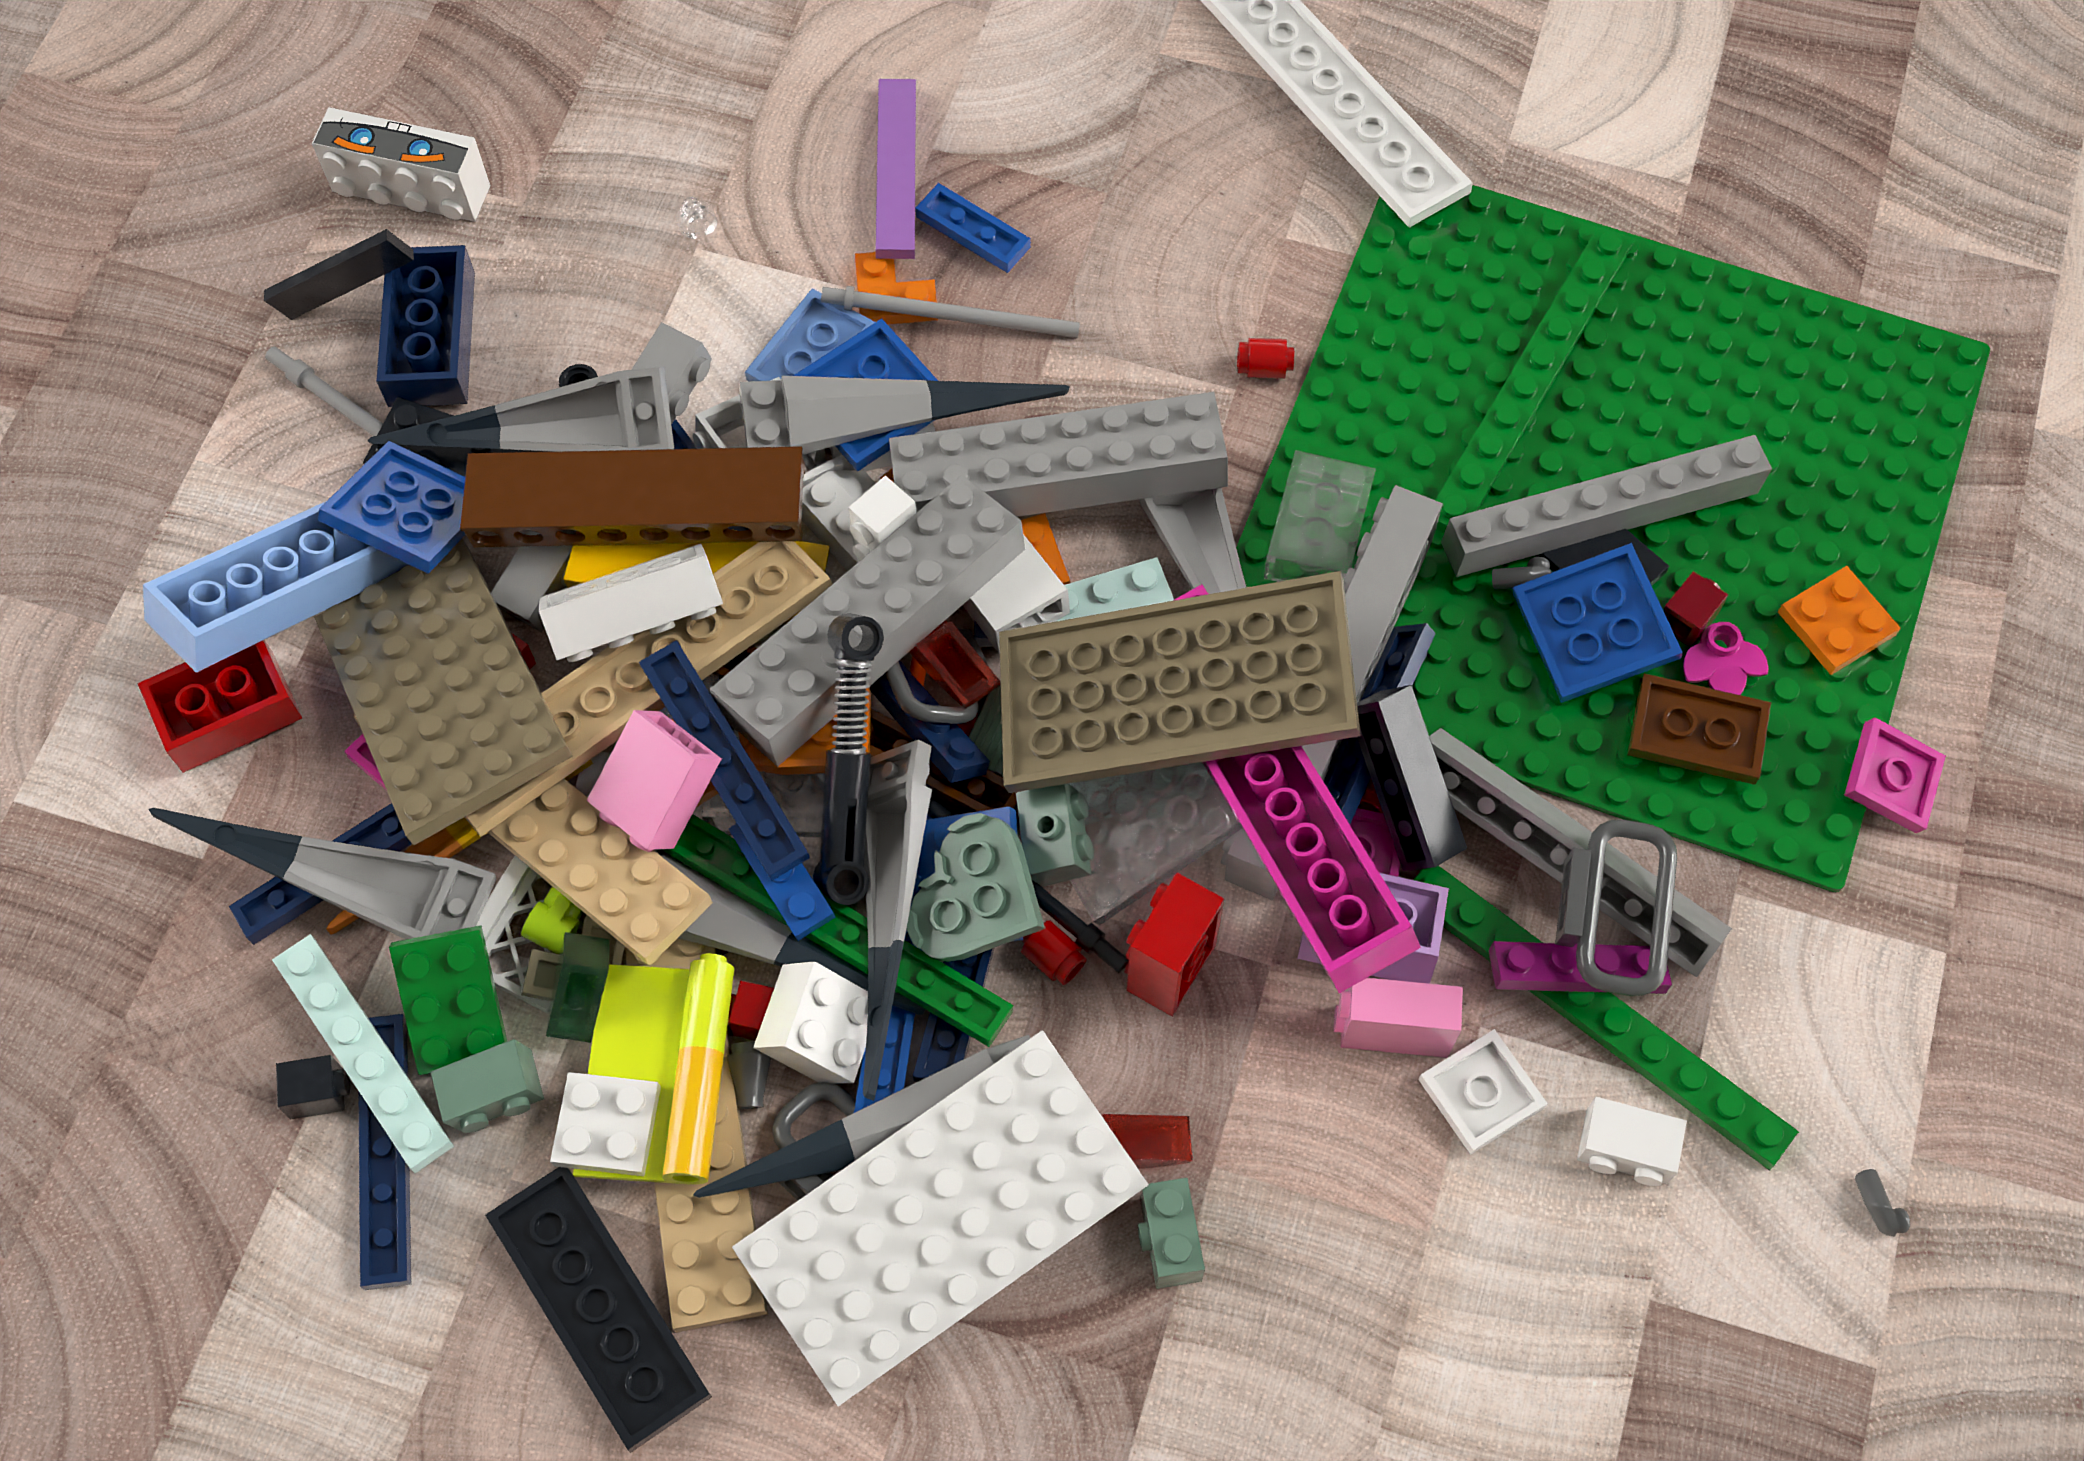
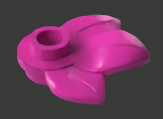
[1683,622,1768,695]

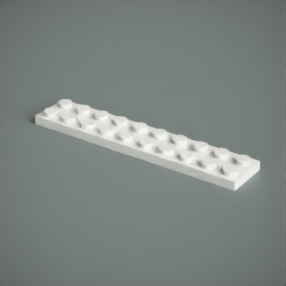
[1200,0,1473,228]

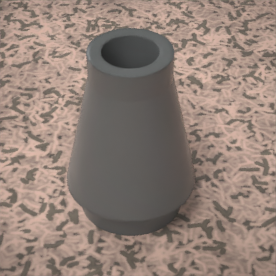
[727,1042,771,1109]

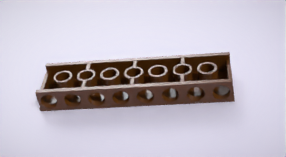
[460,446,806,548]

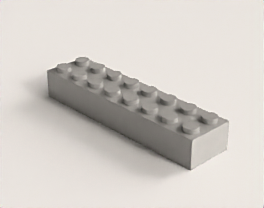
[889,392,1228,517]
[710,474,1025,767]

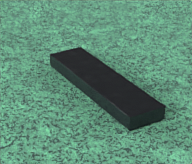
[264,229,414,320]

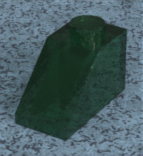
[546,932,610,1043]

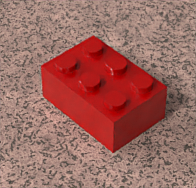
[137,639,303,773]
[1124,872,1225,1017]

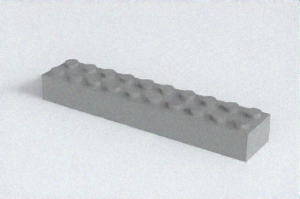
[1221,485,1443,900]

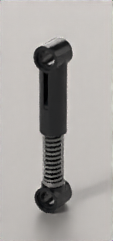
[813,613,884,905]

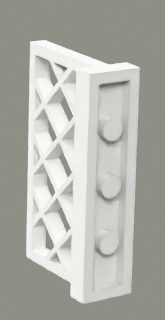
[476,856,584,1014]

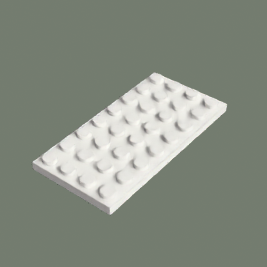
[732,1030,1149,1406]

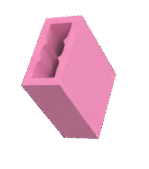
[586,710,722,852]
[1334,978,1463,1058]

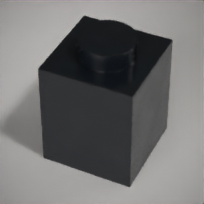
[276,1055,350,1120]

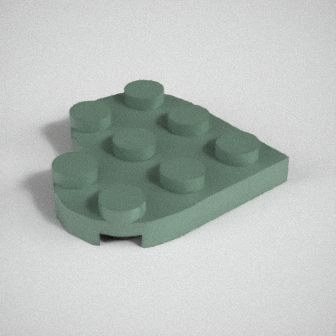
[906,813,1045,962]

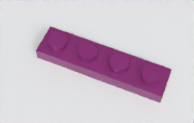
[1488,941,1672,994]

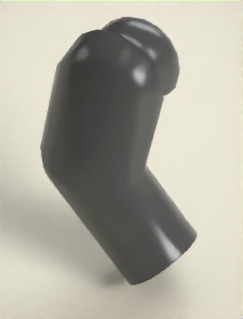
[1492,557,1552,590]
[1855,1169,1910,1237]

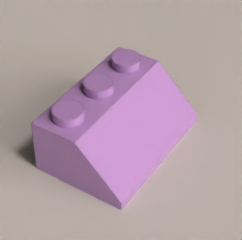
[1297,873,1449,984]

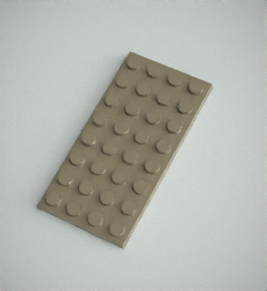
[314,538,573,845]
[999,571,1360,793]

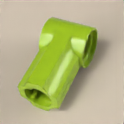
[521,886,583,955]

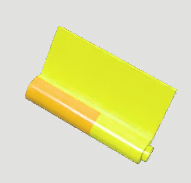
[573,953,734,1184]

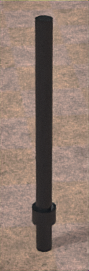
[928,795,1129,973]

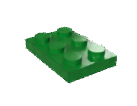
[389,925,508,1075]

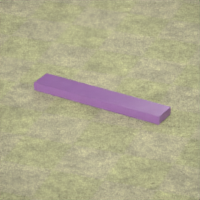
[876,79,916,259]

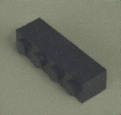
[1357,685,1467,871]

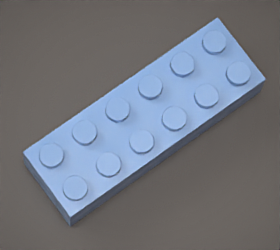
[143,501,409,672]

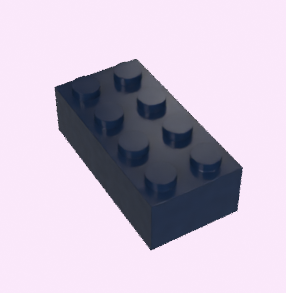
[376,245,475,407]

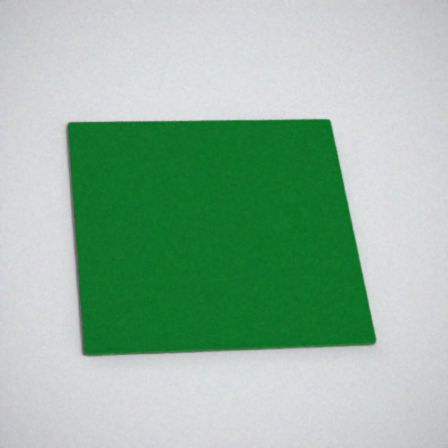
[1236,185,1990,893]

